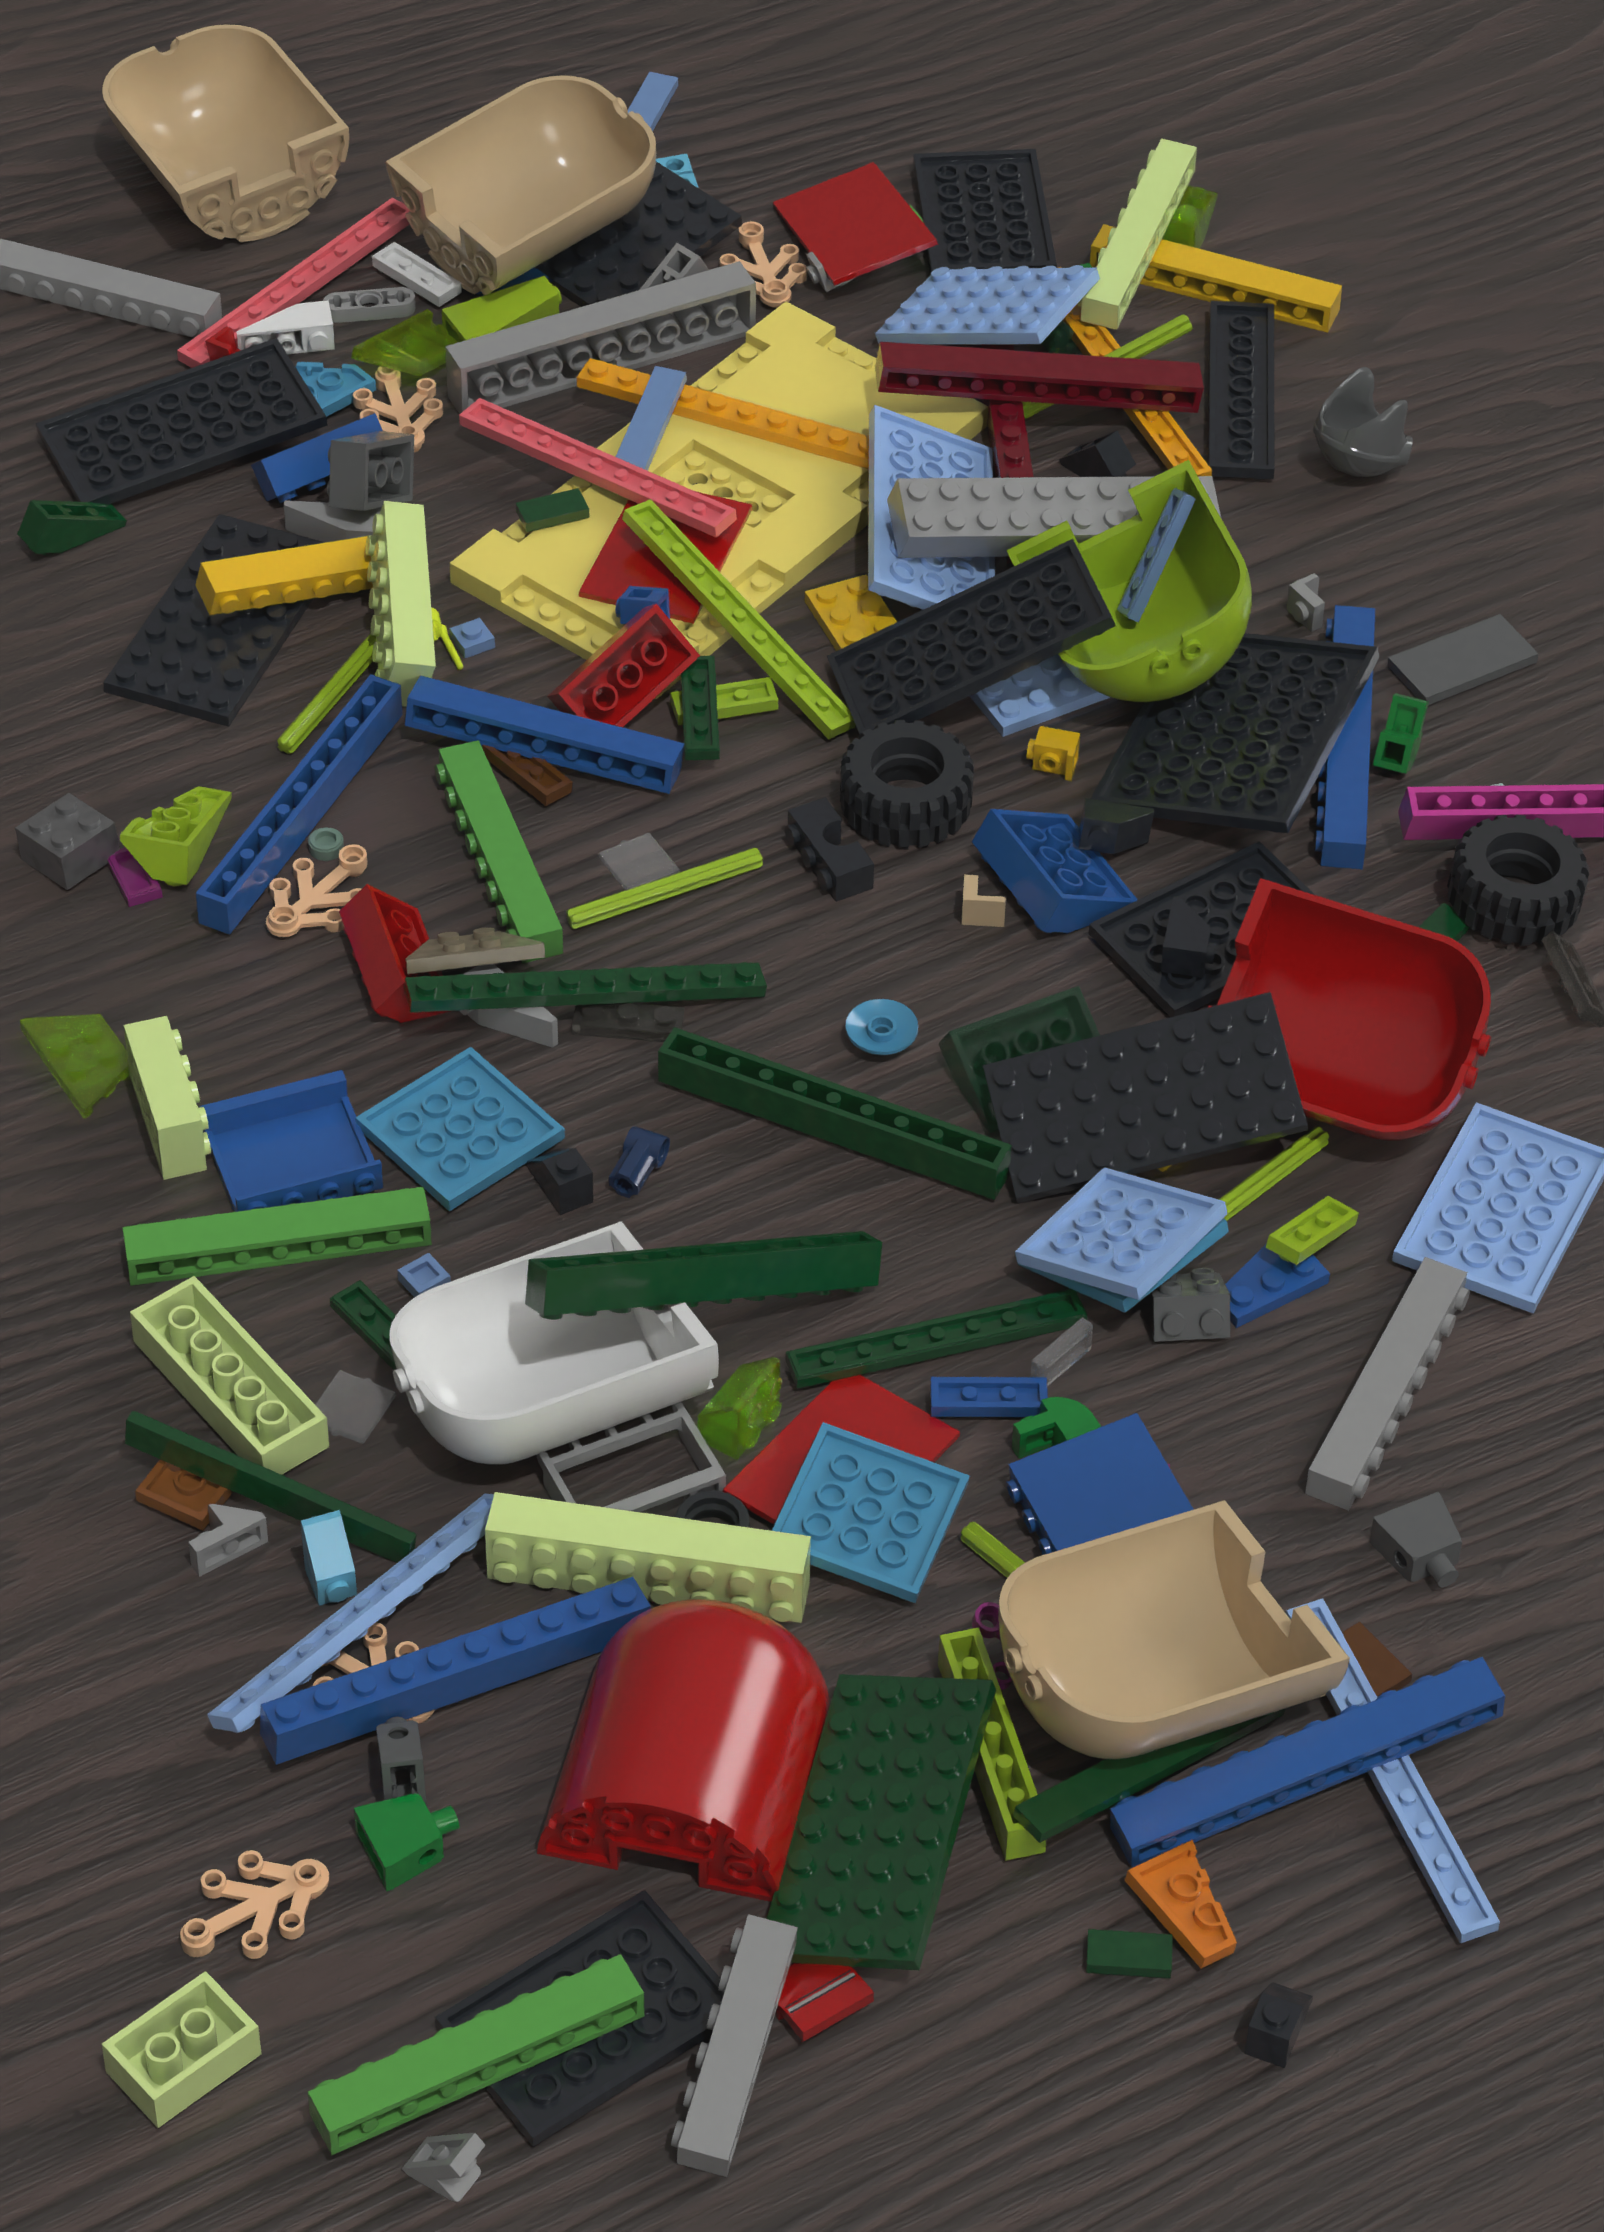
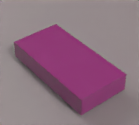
[107,847,163,907]

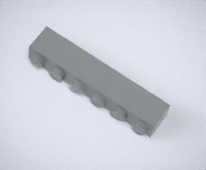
[671,1914,798,2177]

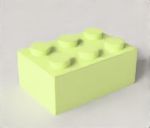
[102,1971,262,2128]

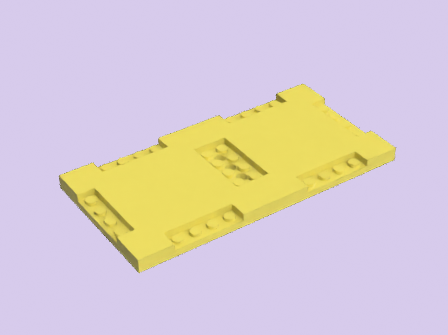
[450,301,988,699]

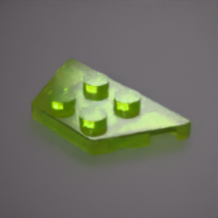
[351,309,458,376]
[20,1014,129,1119]

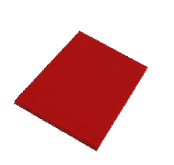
[772,162,938,286]
[579,491,752,624]
[723,1375,960,1525]

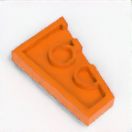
[1125,1840,1237,1969]

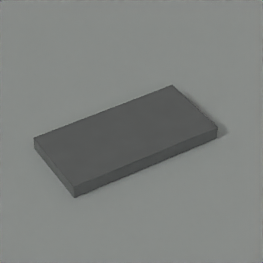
[1387,614,1539,705]

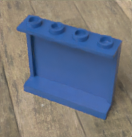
[200,1070,383,1212]
[1006,1413,1194,1555]

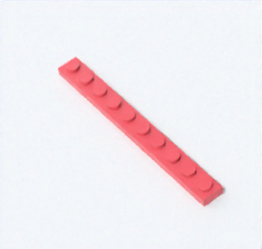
[177,197,410,368]
[459,398,737,537]

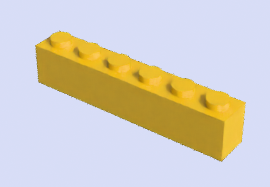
[195,536,373,615]

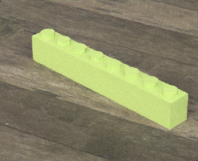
[1077,138,1197,330]

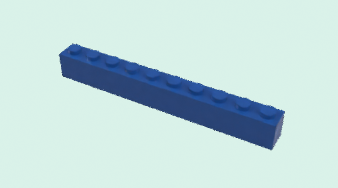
[1315,605,1375,870]
[196,674,403,935]
[260,1577,651,1765]
[1110,1657,1505,1868]

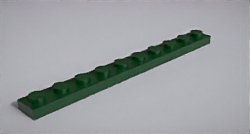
[404,962,767,1012]

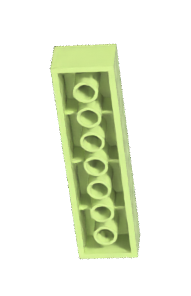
[485,1492,811,1623]

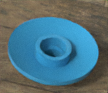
[846,999,918,1055]

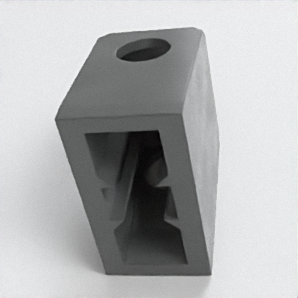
[1370,1492,1462,1587]
[376,1717,427,1806]

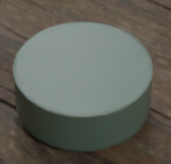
[308,827,344,861]

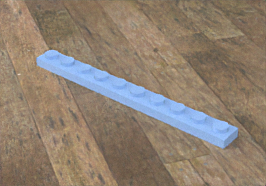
[207,1493,494,1733]
[1286,1598,1500,1943]

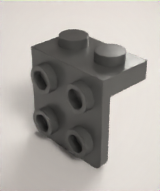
[1149,1268,1230,1342]

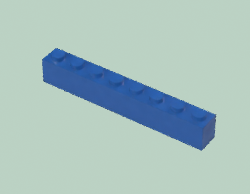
[405,675,684,794]

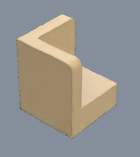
[962,874,1006,927]

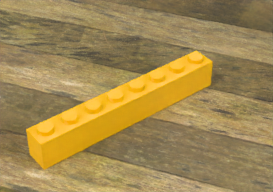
[1090,224,1342,333]

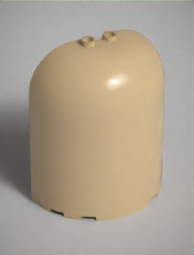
[102,25,349,242]
[386,76,656,295]
[999,1500,1350,1759]

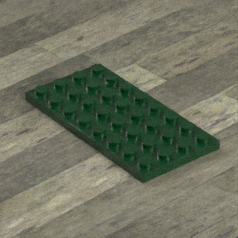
[767,1674,996,1971]

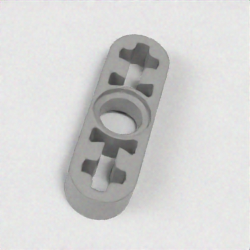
[323,287,416,323]

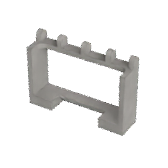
[537,1402,726,1512]

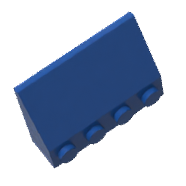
[972,809,1137,933]

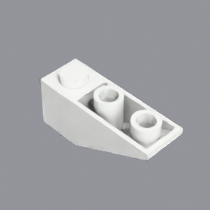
[237,301,335,355]

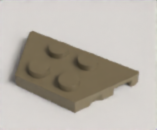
[405,928,545,974]

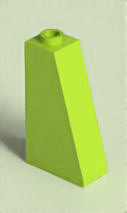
[442,276,562,344]

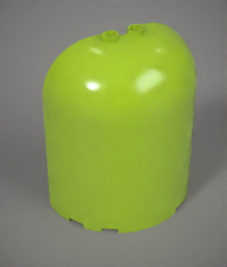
[1006,460,1252,702]

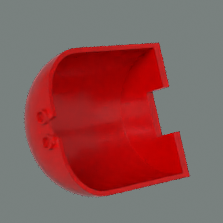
[1208,878,1491,1141]
[537,1599,830,1902]

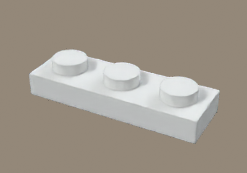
[372,242,462,307]

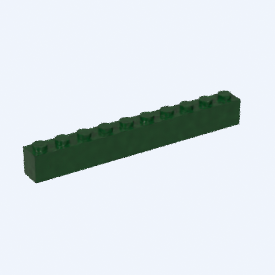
[658,1027,1012,1200]
[525,1231,883,1320]

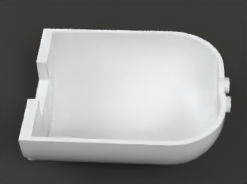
[389,1221,719,1464]

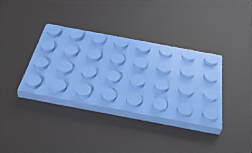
[868,405,995,610]

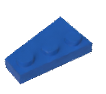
[1225,1243,1330,1328]

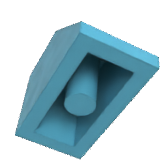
[301,1510,357,1606]

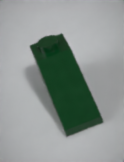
[17,500,127,555]

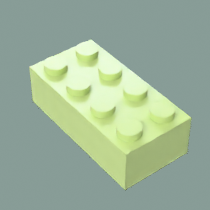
[124,1016,211,1180]

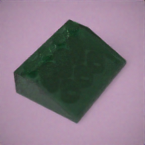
[939,986,1100,1133]

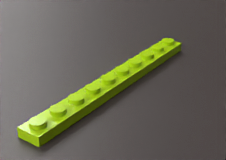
[622,499,856,739]

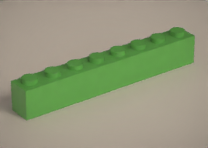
[435,740,563,963]
[123,1187,432,1286]
[308,1954,645,2155]

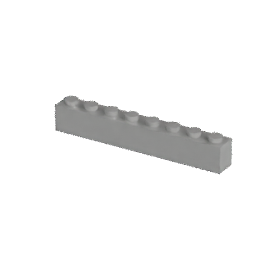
[0,239,222,338]
[1305,1257,1470,1511]

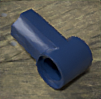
[609,1126,670,1198]

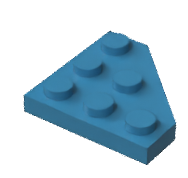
[295,362,376,417]

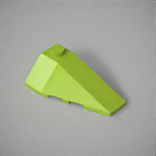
[120,786,232,886]

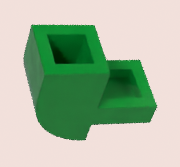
[1373,693,1429,774]
[1012,1397,1101,1459]

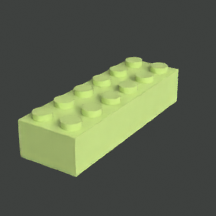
[365,501,436,706]
[130,1276,329,1475]

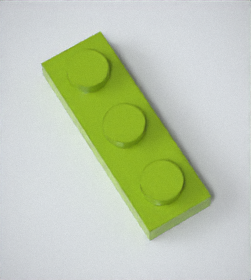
[670,677,778,725]
[1266,1196,1359,1265]

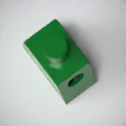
[354,1793,460,1892]

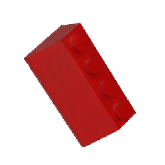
[547,604,700,727]
[339,884,451,1023]

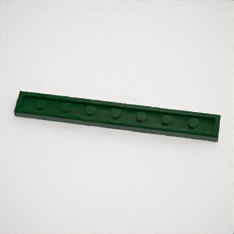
[785,1289,1088,1389]
[125,1411,417,1563]
[1013,1708,1286,1843]

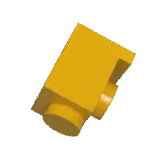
[1026,726,1080,781]

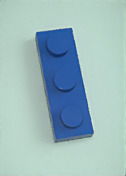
[930,1377,1048,1417]

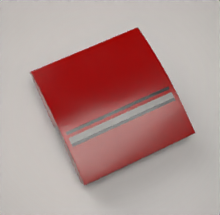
[775,1963,874,2042]

